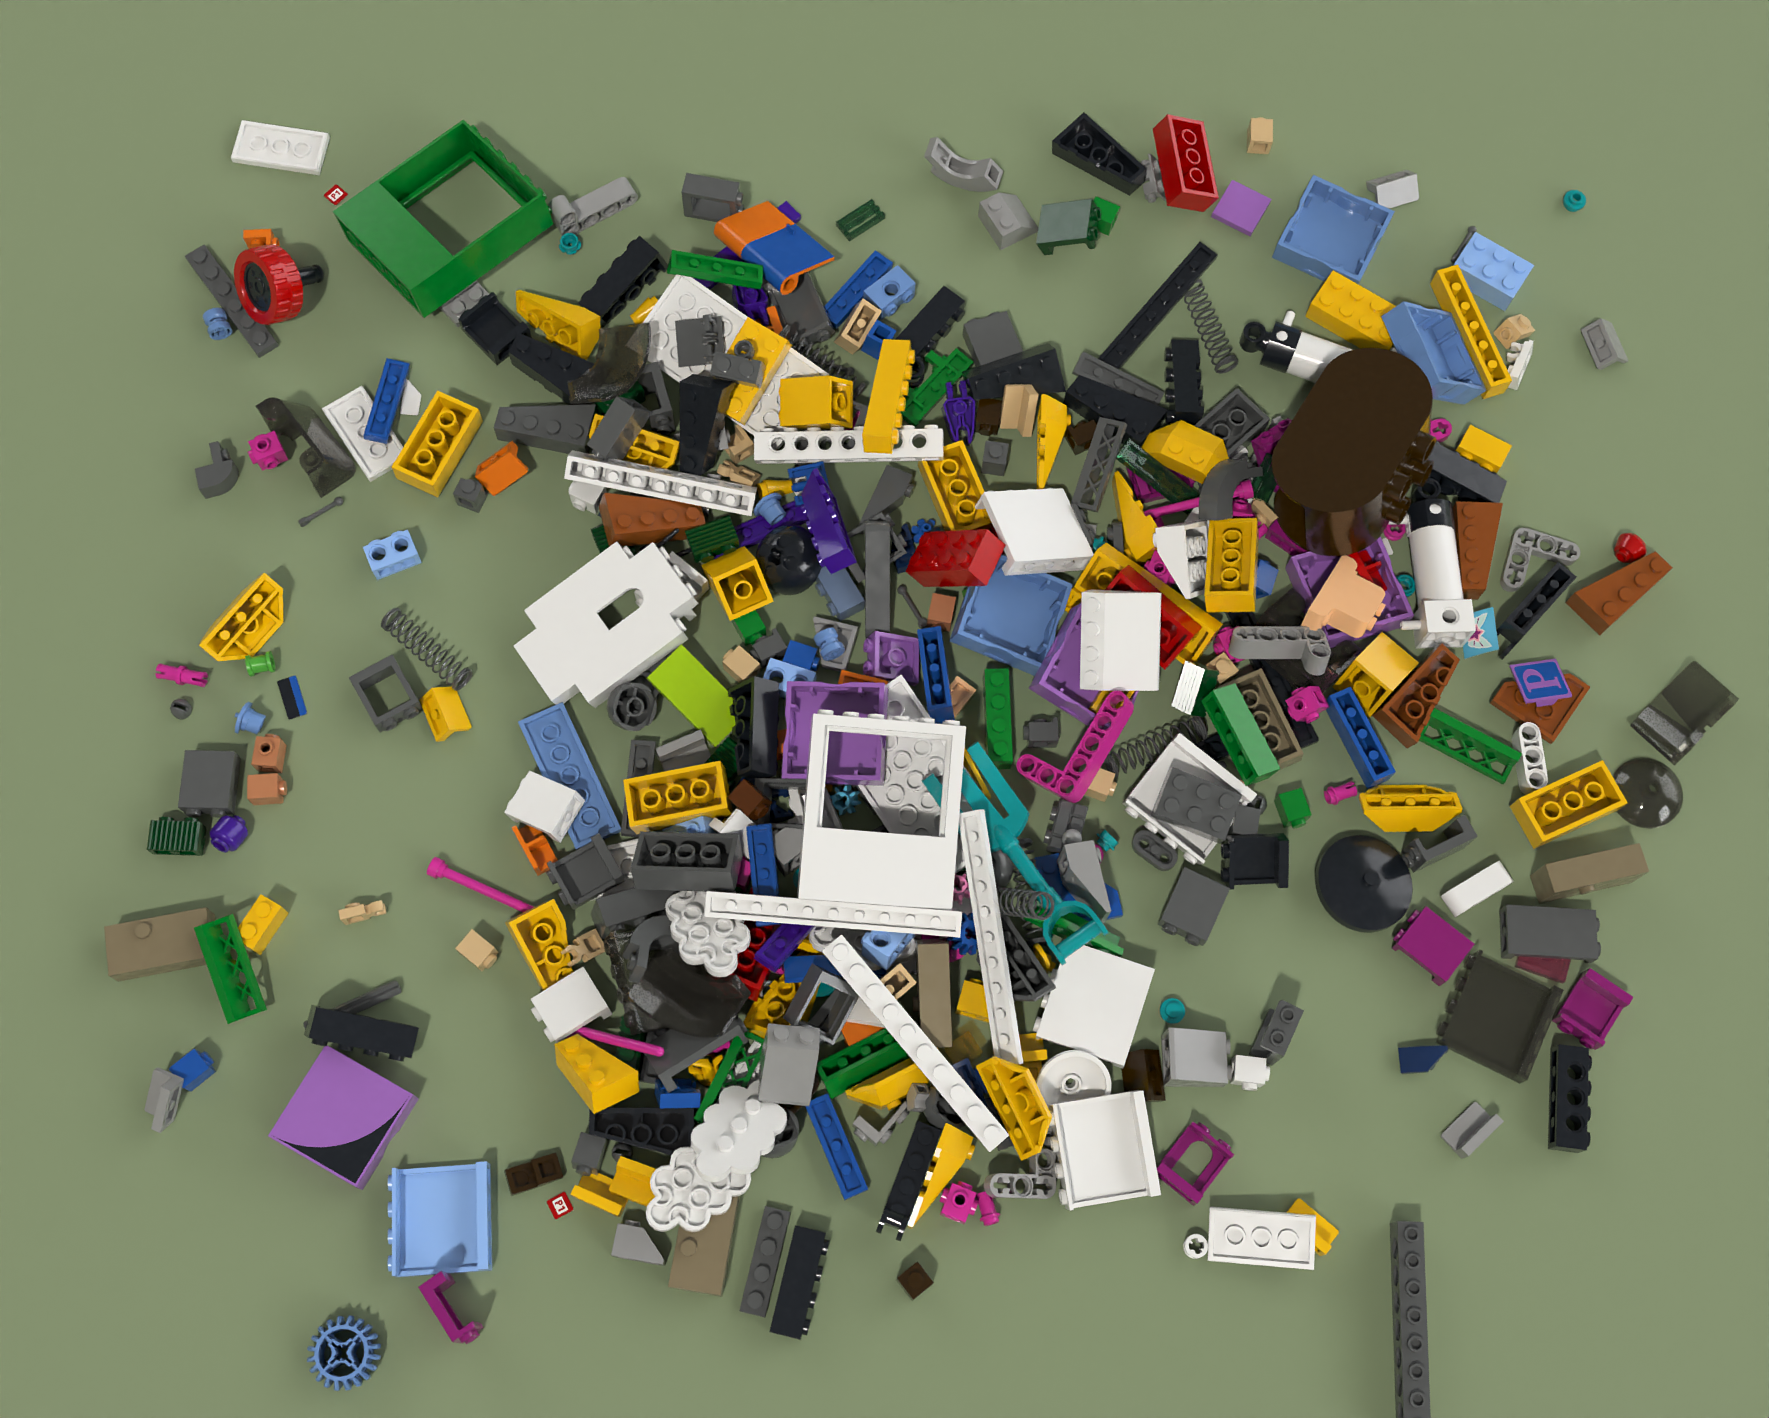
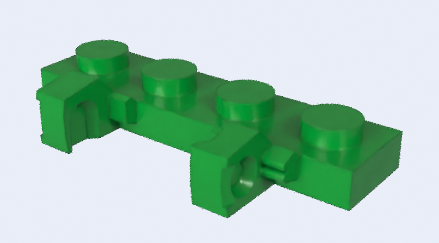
[901,348,974,427]

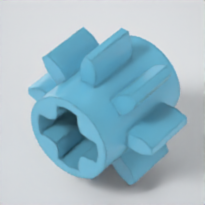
[830,785,861,815]

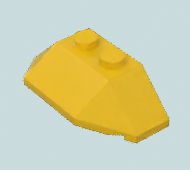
[589,414,680,469]
[1139,420,1229,484]
[199,573,283,661]
[1359,785,1462,832]
[845,1047,939,1111]
[976,1056,1052,1161]

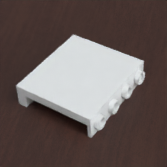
[974,488,1094,576]
[1122,733,1257,865]
[1033,945,1155,1069]
[1048,1090,1161,1210]

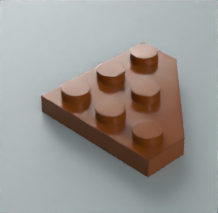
[1490,673,1590,744]

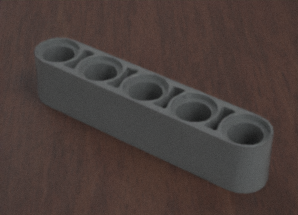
[865,521,890,638]

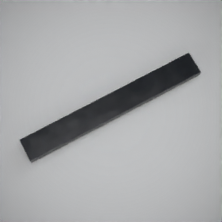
[1098,242,1218,370]
[1225,612,1319,749]

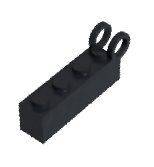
[895,286,965,388]
[1496,562,1577,660]
[876,1121,942,1241]

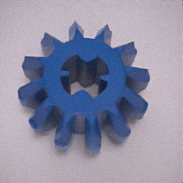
[946,913,978,955]

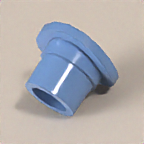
[753,493,786,525]
[234,702,266,735]

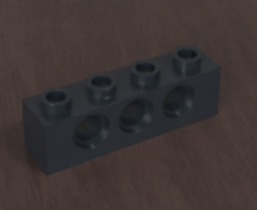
[1548,1044,1592,1153]

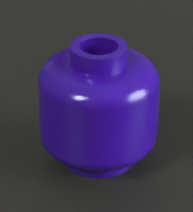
[210,815,248,853]

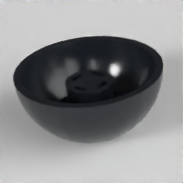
[755,525,821,595]

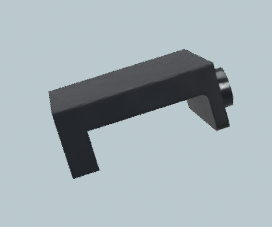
[458,292,532,366]
[1220,833,1289,890]

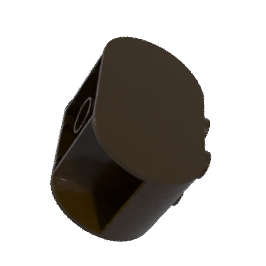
[1272,348,1436,556]

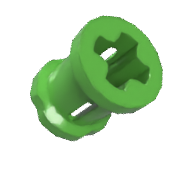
[245,651,275,677]

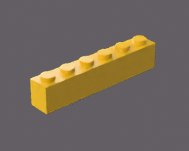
[1430,265,1512,399]
[862,339,915,454]

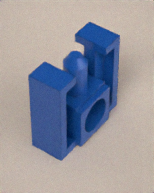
[787,461,829,508]
[655,1078,701,1109]

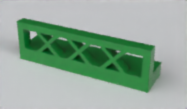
[667,250,763,289]
[1419,708,1522,784]
[1023,897,1124,957]
[194,914,267,1024]
[694,1028,764,1124]

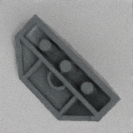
[976,911,1056,1002]

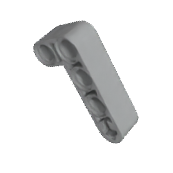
[548,177,638,236]
[1228,626,1331,676]

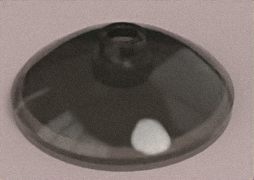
[1612,758,1683,829]

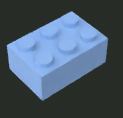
[1453,232,1534,311]

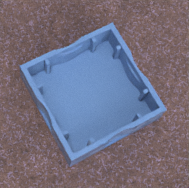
[1272,175,1395,285]
[1382,301,1487,405]
[949,555,1073,676]

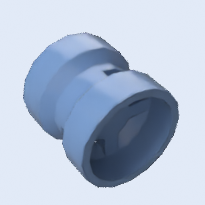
[203,308,232,340]
[814,628,845,661]

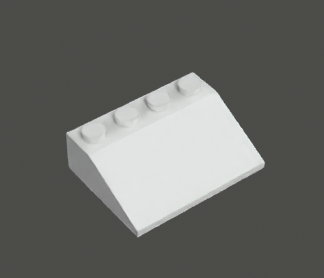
[1153,520,1208,599]
[1080,589,1161,691]

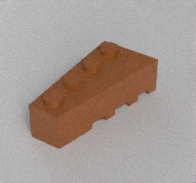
[599,493,706,547]
[1452,501,1503,600]
[1565,551,1673,635]
[1372,643,1460,749]

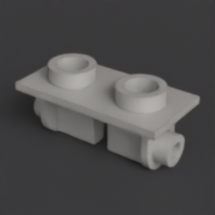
[1141,153,1166,203]

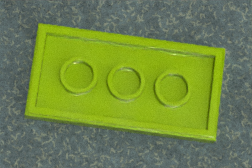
[646,644,735,748]

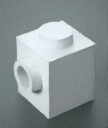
[568,481,607,514]
[1230,1055,1270,1091]

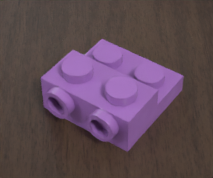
[863,631,919,686]

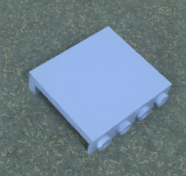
[388,1161,492,1277]

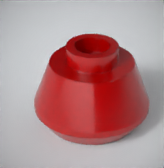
[1614,533,1646,563]

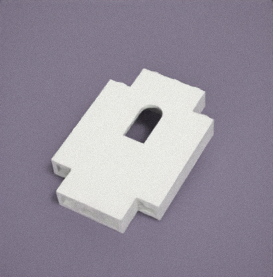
[513,541,699,708]

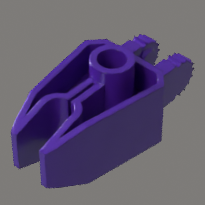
[732,285,769,326]
[941,381,975,446]

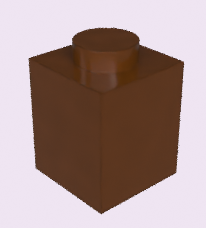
[727,779,773,821]

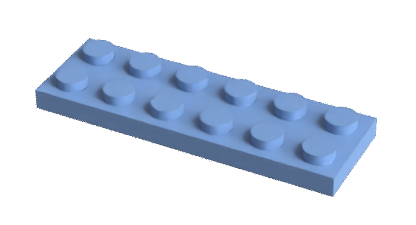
[518,702,621,850]

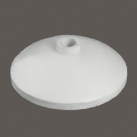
[1036,1050,1111,1109]

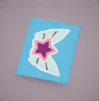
[1463,607,1499,659]

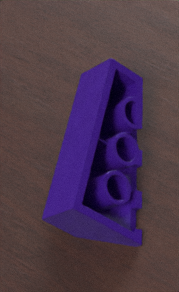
[801,468,857,574]

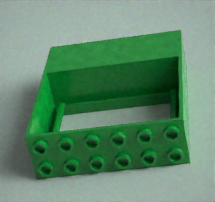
[333,120,554,318]

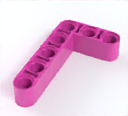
[1016,690,1134,803]

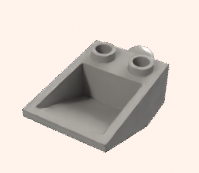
[1057,829,1111,925]

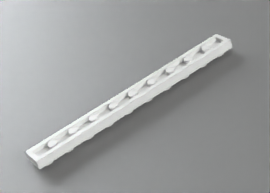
[959,809,1023,1065]
[704,891,962,937]
[821,934,1009,1152]

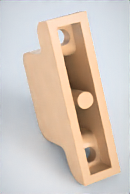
[1301,555,1386,638]

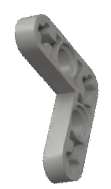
[1500,528,1580,592]
[984,1126,1056,1199]

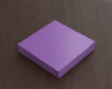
[1211,180,1272,237]

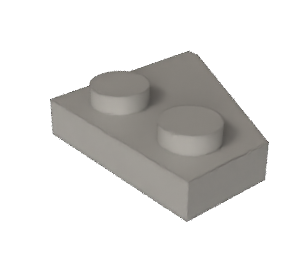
[813,616,859,672]

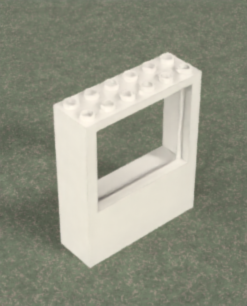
[797,709,966,910]

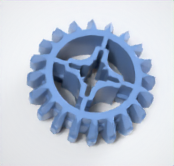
[307,1315,381,1391]

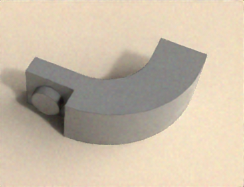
[924,137,1003,192]

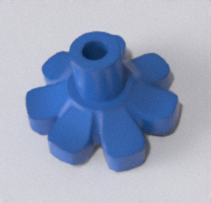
[911,519,941,544]

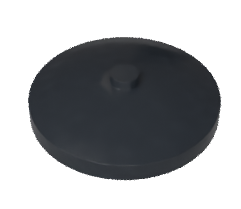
[1315,835,1413,933]

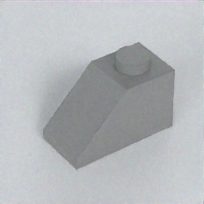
[611,1220,666,1266]

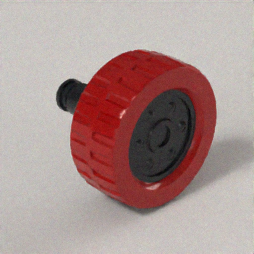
[234,244,324,325]

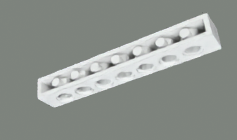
[754,425,944,464]
[564,450,757,516]

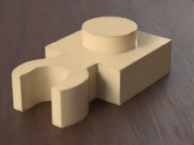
[717,460,761,487]
[338,900,387,925]
[561,928,608,966]

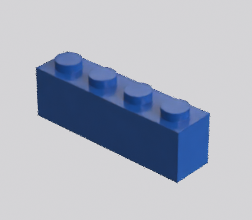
[917,626,955,724]
[1326,687,1396,789]

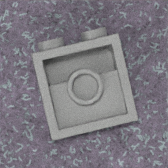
[439,280,489,327]

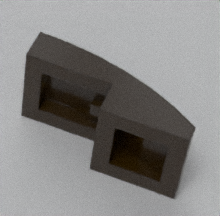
[504,1152,563,1196]

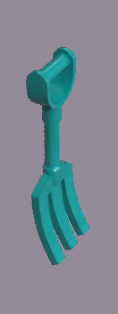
[921,741,1109,966]

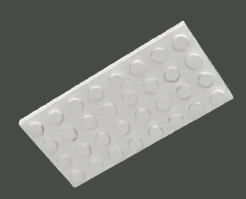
[627,275,829,451]
[858,675,977,874]

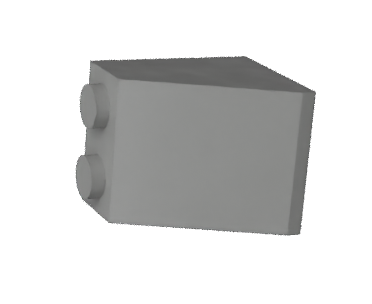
[758,1023,820,1106]
[1161,1028,1232,1087]

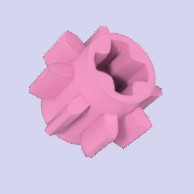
[953,874,970,905]

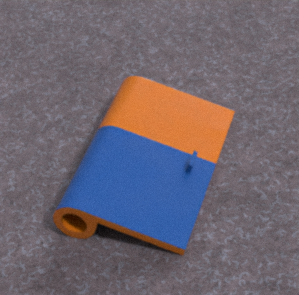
[714,201,835,295]

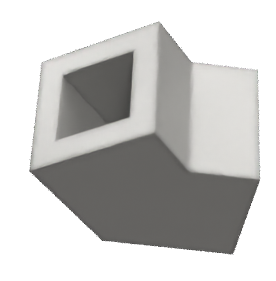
[906,1083,930,1112]

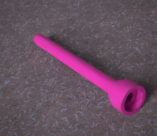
[1143,480,1254,518]
[426,857,534,912]
[566,1027,664,1057]

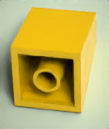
[779,375,853,429]
[701,546,774,621]
[1333,632,1419,718]

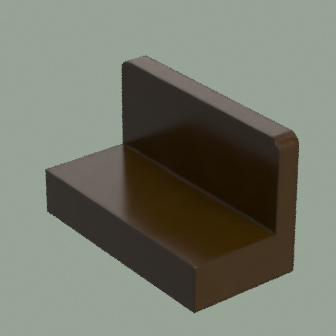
[1121,1049,1166,1102]

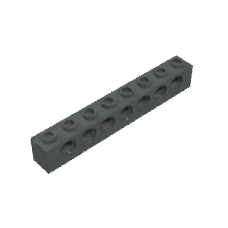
[1390,1221,1431,1418]

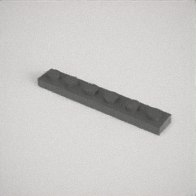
[185,245,278,358]

